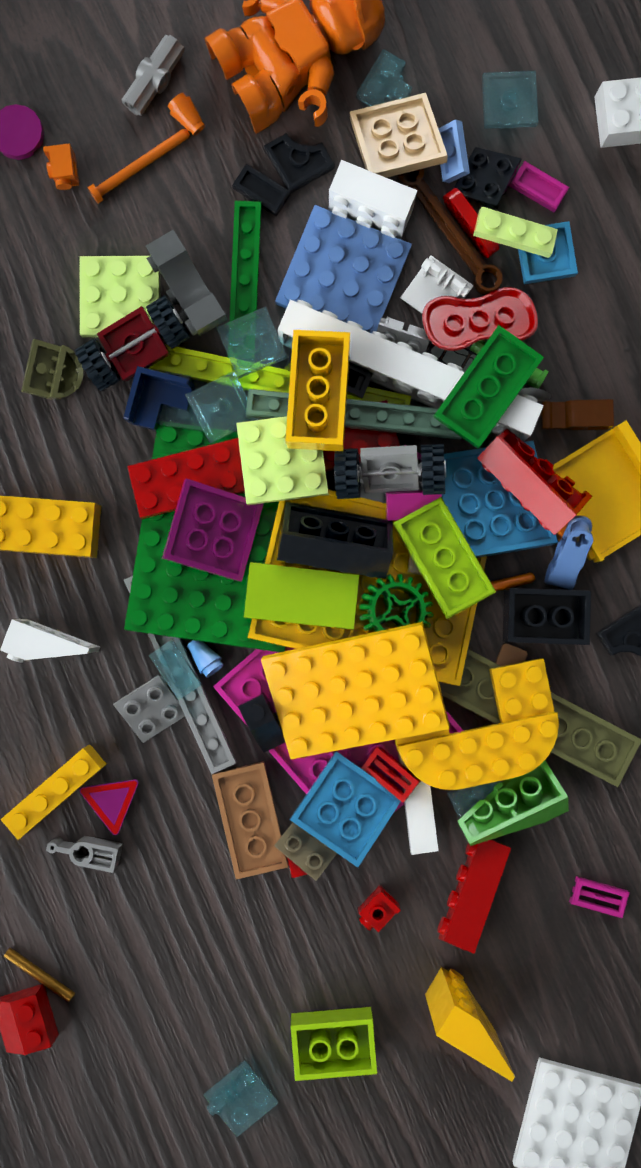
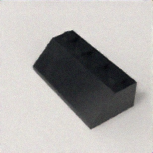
[277,502,393,579]

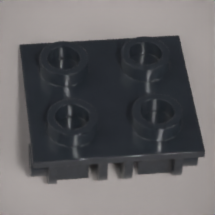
[453,147,522,210]

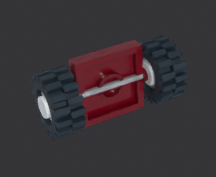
[75,295,190,392]

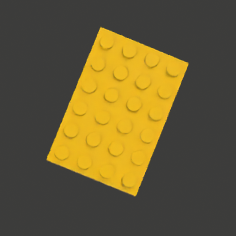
[261,622,450,759]

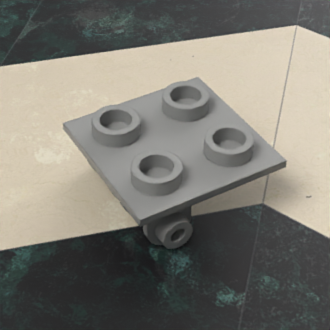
[113,675,185,743]

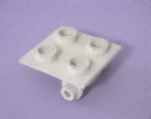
[400,256,474,313]

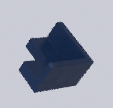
[123,366,196,431]

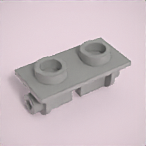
[377,316,430,354]

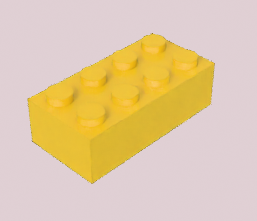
[286,329,351,451]
[0,496,101,558]

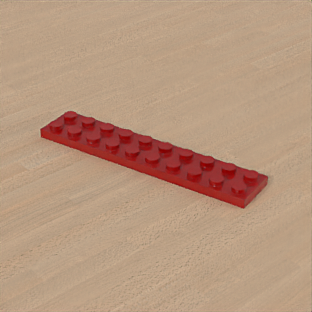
[127,400,400,519]

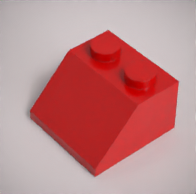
[0,984,59,1055]

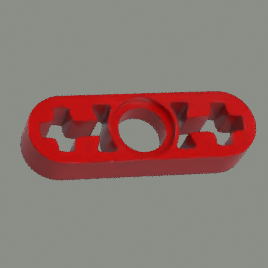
[443,188,500,258]

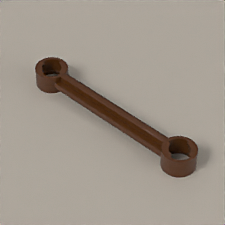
[397,168,502,295]

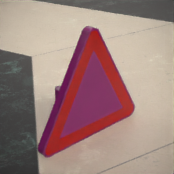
[80,779,139,835]

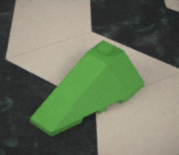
[458,761,569,846]

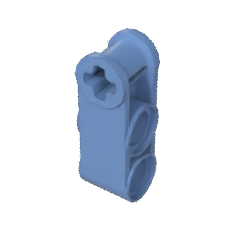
[545,515,593,590]

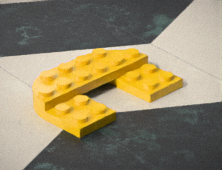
[395,658,559,790]

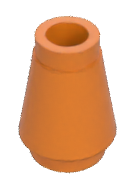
[168,93,205,136]

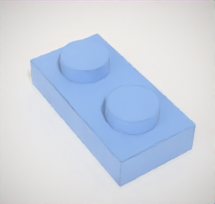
[438,119,470,183]

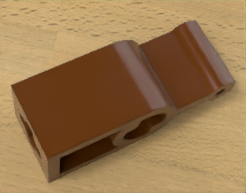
[541,399,614,430]

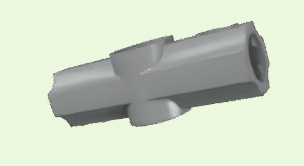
[121,35,185,116]

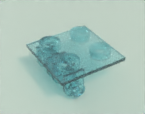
[203,1060,279,1137]

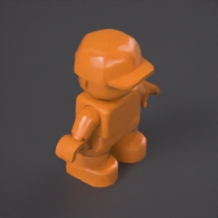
[204,0,385,134]

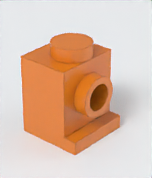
[43,143,79,190]

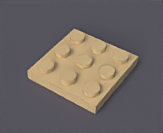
[350,93,448,178]

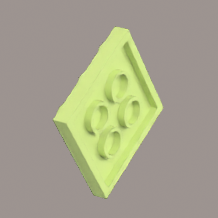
[80,256,161,338]
[236,416,328,505]

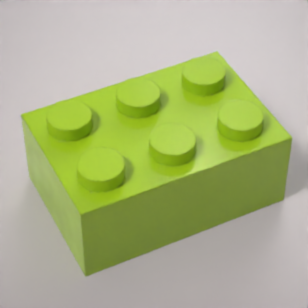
[291,1007,377,1081]

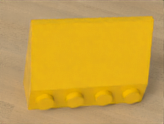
[425,967,515,1082]

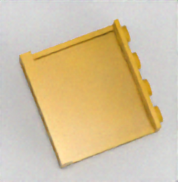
[553,420,641,563]

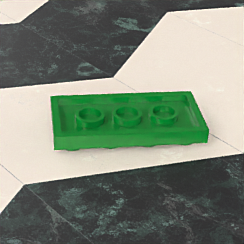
[433,325,544,449]

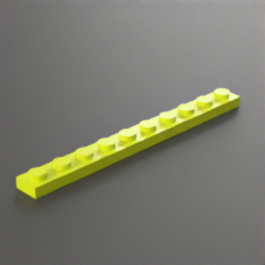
[148,344,412,405]

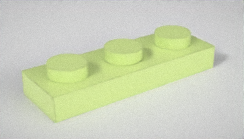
[473,207,558,258]

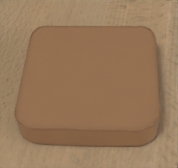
[495,643,528,666]

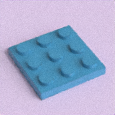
[289,751,401,867]

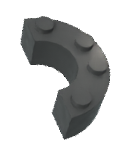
[146,230,227,337]

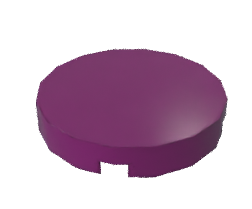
[0,104,44,160]

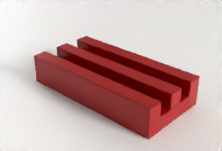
[361,746,421,803]

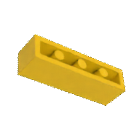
[0,744,107,840]

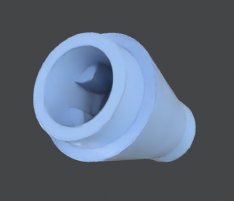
[187,640,223,678]

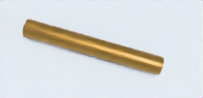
[3,948,75,1002]

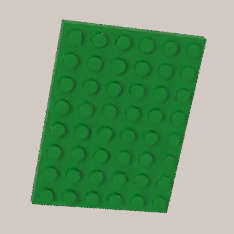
[124,421,286,652]

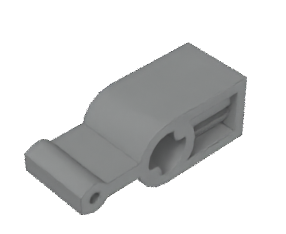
[46,836,123,873]

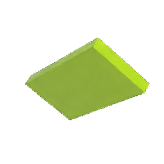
[393,497,496,619]
[244,562,359,630]

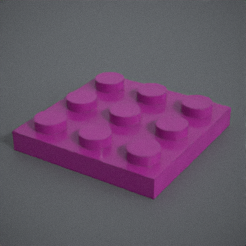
[162,478,264,582]

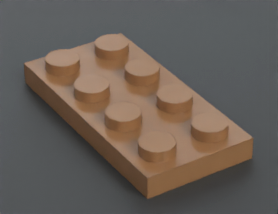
[212,761,288,880]

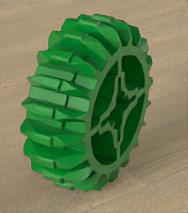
[359,574,433,632]

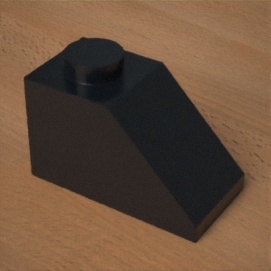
[238,692,285,753]

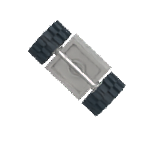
[334,444,446,499]

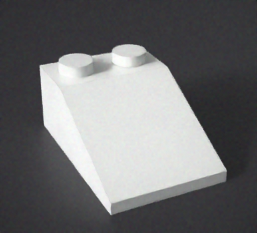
[0,619,100,663]

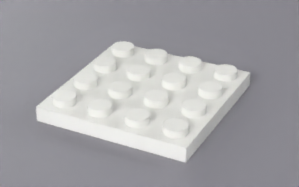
[512,1057,641,1168]

